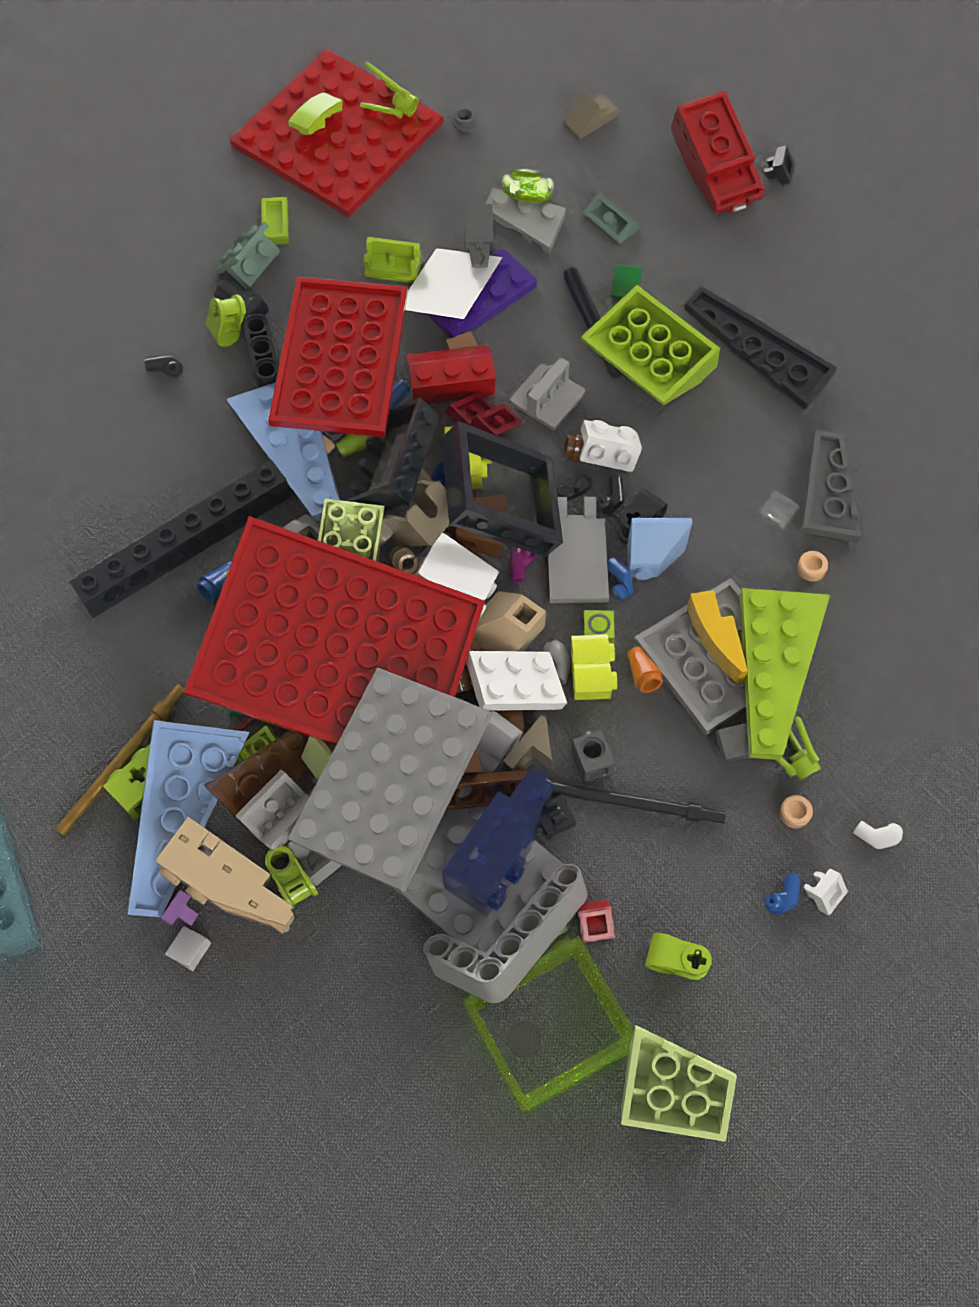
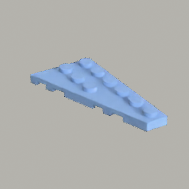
[226,382,340,522]
[127,720,250,917]

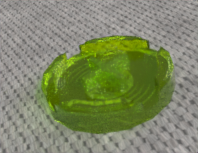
[502,169,554,203]

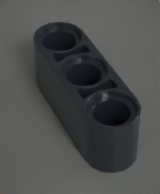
[244,314,279,388]

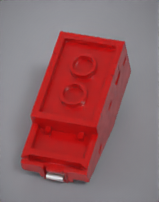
[670,91,765,215]

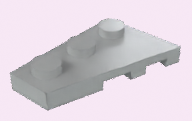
[485,188,566,254]

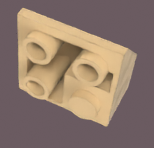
[473,591,546,652]

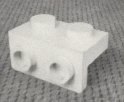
[579,420,642,472]

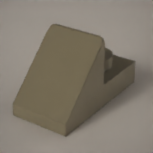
[563,91,618,140]
[502,715,552,772]

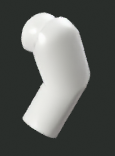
[853,820,903,849]

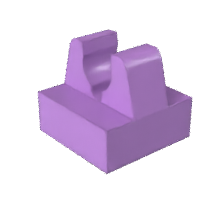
[160,890,199,926]

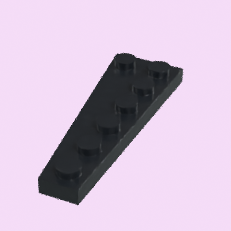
[684,286,838,410]

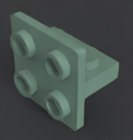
[215,222,281,289]

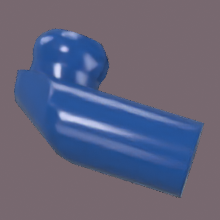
[607,557,634,600]
[765,873,801,915]

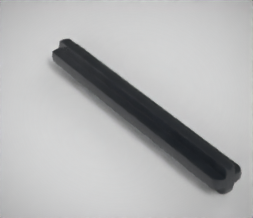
[564,267,623,378]

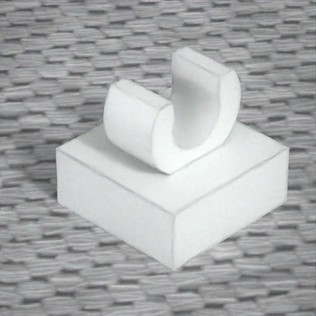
[804,869,848,915]

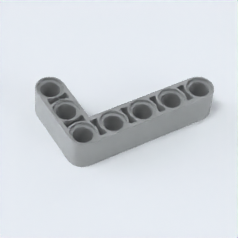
[423,864,588,1003]

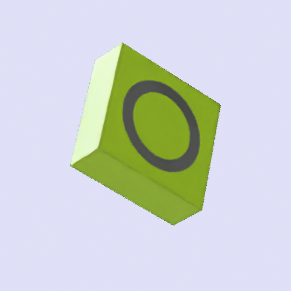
[583,610,615,642]

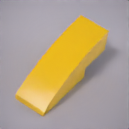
[687,590,748,684]

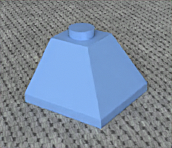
[627,518,692,580]

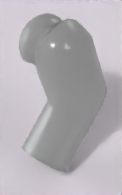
[543,640,572,685]

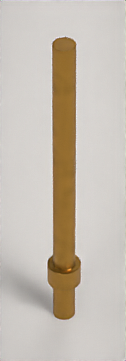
[55,684,185,836]

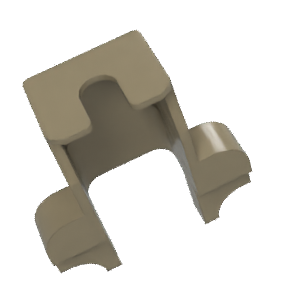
[380,469,449,547]

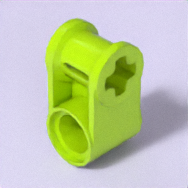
[206,294,246,347]
[265,845,318,911]
[645,933,712,980]

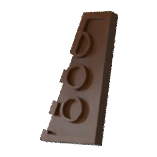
[205,730,309,830]

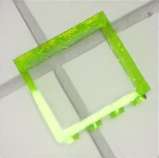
[463,936,634,1117]

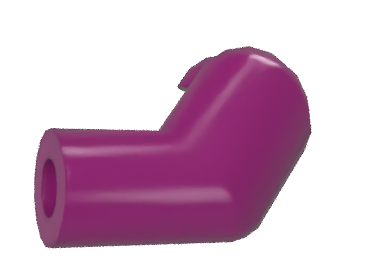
[509,548,537,584]

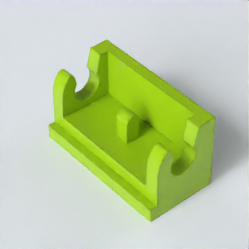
[363,237,421,283]

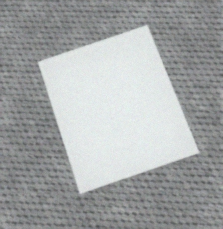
[406,248,502,319]

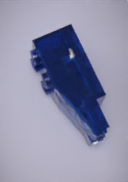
[442,768,554,917]

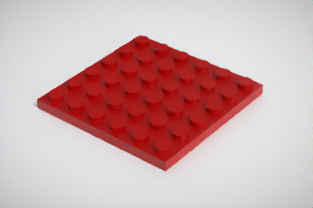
[230,48,443,218]

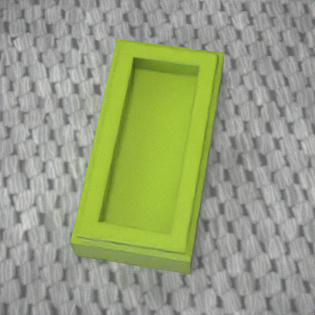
[261,197,289,245]

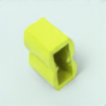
[570,635,617,700]

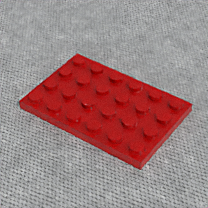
[268,277,408,437]

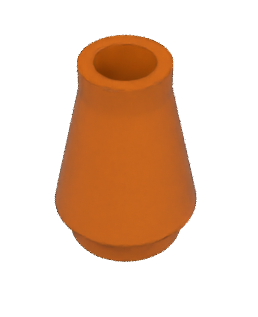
[627,646,663,693]

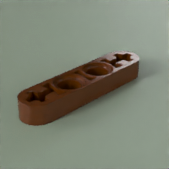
[445,770,538,811]

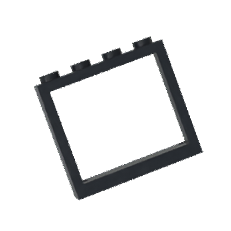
[442,421,563,557]

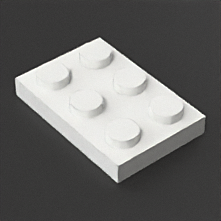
[466,651,567,711]

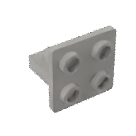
[510,357,585,430]
[235,770,310,851]

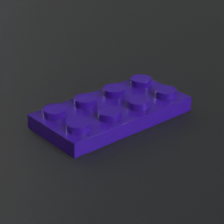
[426,248,537,338]

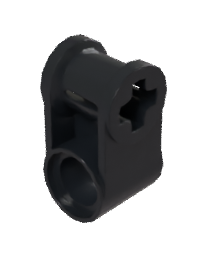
[618,489,668,544]

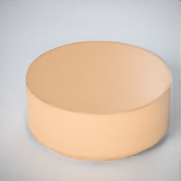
[797,551,828,582]
[779,795,813,829]

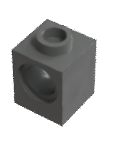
[571,730,615,783]

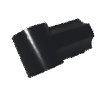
[214,280,269,327]

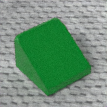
[610,264,642,299]

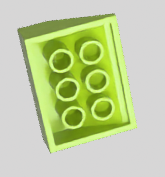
[581,285,720,405]

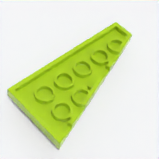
[740,588,830,760]

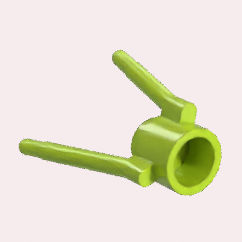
[360,62,419,119]
[776,716,821,781]

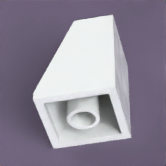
[410,533,499,617]

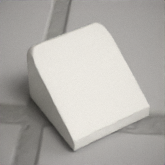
[165,926,211,971]

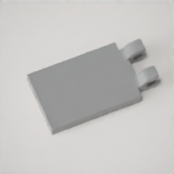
[548,497,609,603]

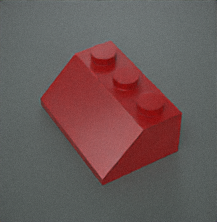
[406,345,496,404]

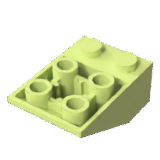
[318,499,384,562]

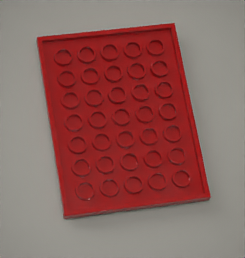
[184,516,485,746]

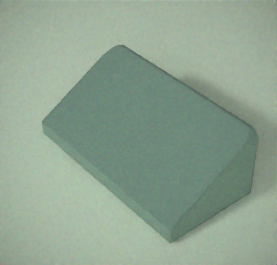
[582,192,640,244]

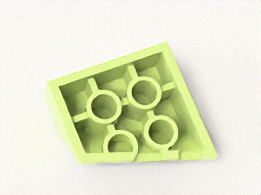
[621,1025,737,1142]

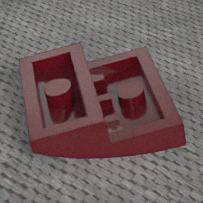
[444,392,523,437]

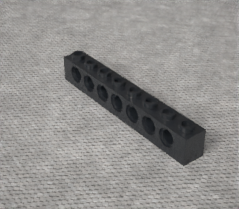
[69,460,291,618]

